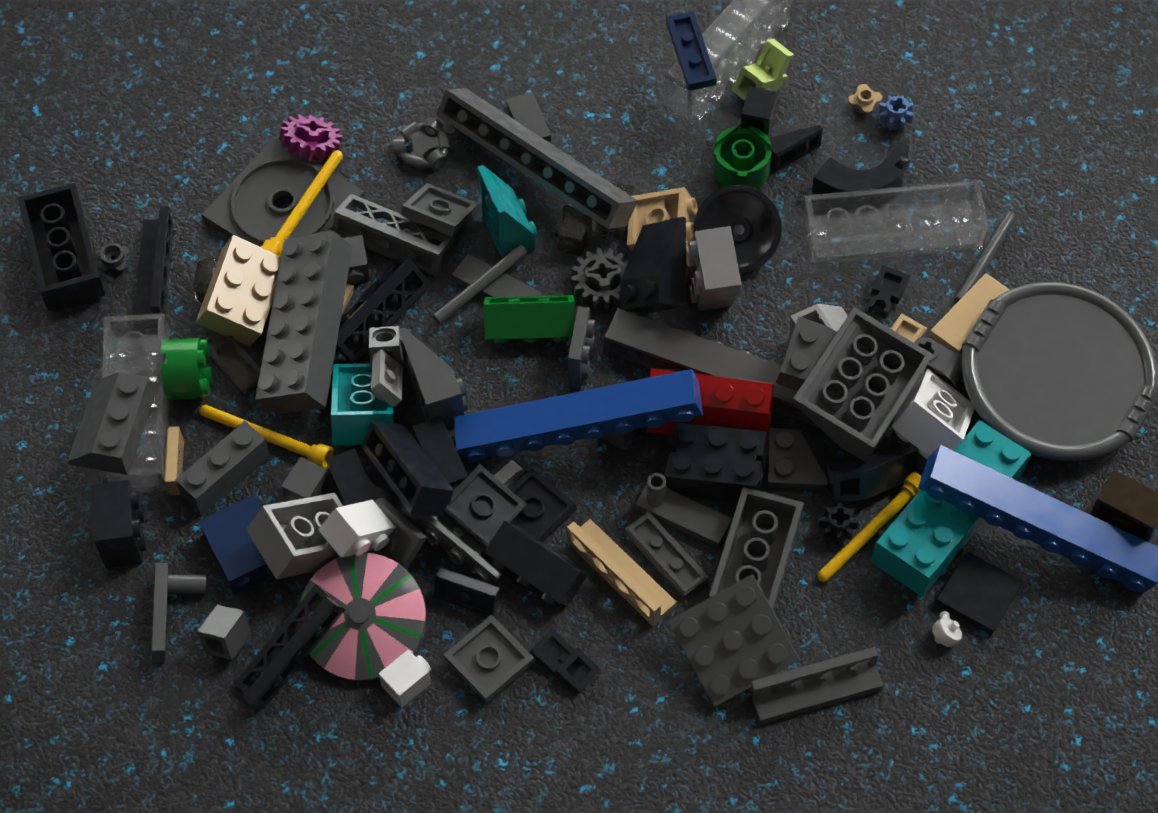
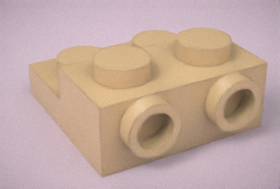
[627,187,698,251]

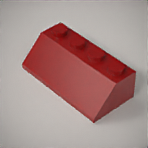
[647,368,776,442]

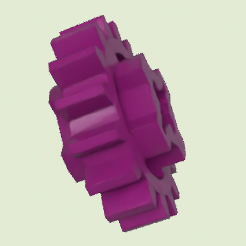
[279,114,342,161]

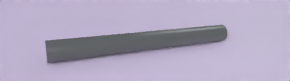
[954,212,1017,303]
[432,245,527,325]

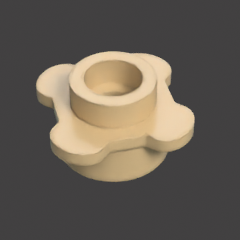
[848,84,882,114]

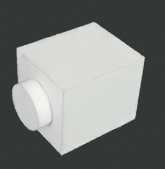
[379,649,431,708]

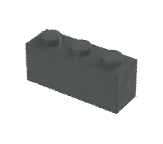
[175,421,270,516]

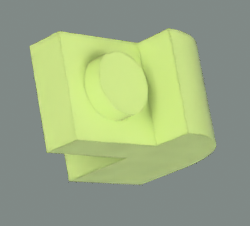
[731,39,794,100]

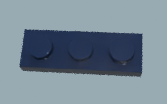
[666,11,717,91]

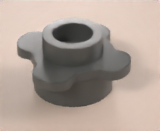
[98,243,130,272]

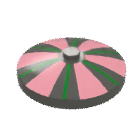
[298,553,427,681]

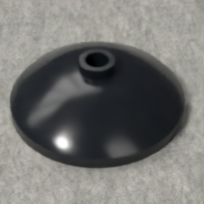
[693,185,782,273]

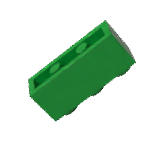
[484,295,575,343]

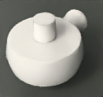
[932,611,962,647]

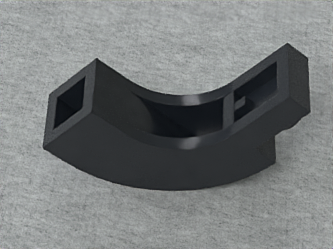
[812,141,910,208]

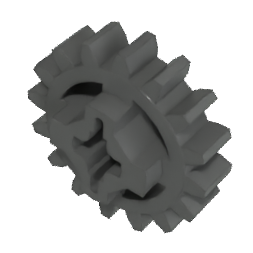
[571,248,628,310]

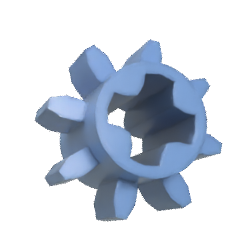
[879,96,914,131]

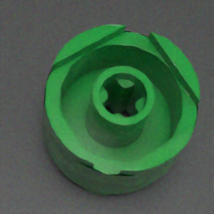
[713,126,772,189]
[161,337,213,401]

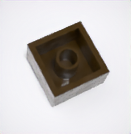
[1091,470,1158,543]

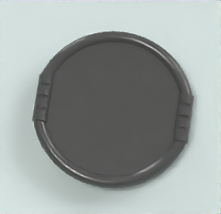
[962,282,1158,461]

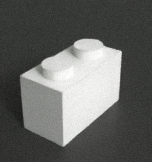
[318,500,396,558]

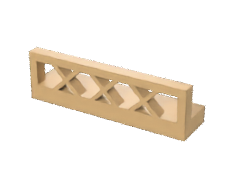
[567,519,677,627]

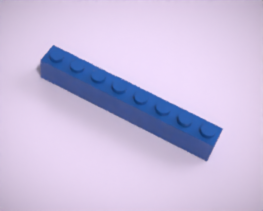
[454,369,703,463]
[918,445,1158,593]

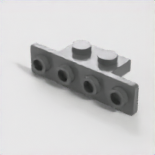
[396,500,501,586]

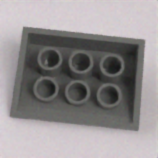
[792,307,933,463]

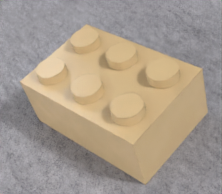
[196,235,281,347]

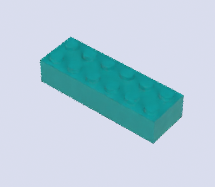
[870,420,1031,597]

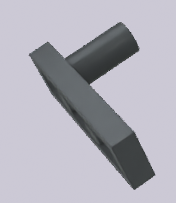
[635,473,732,549]
[152,563,206,663]

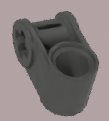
[914,337,963,389]

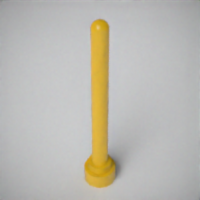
[261,150,343,256]
[199,405,334,469]
[817,472,922,582]

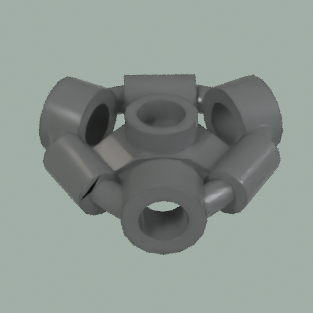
[393,117,451,171]

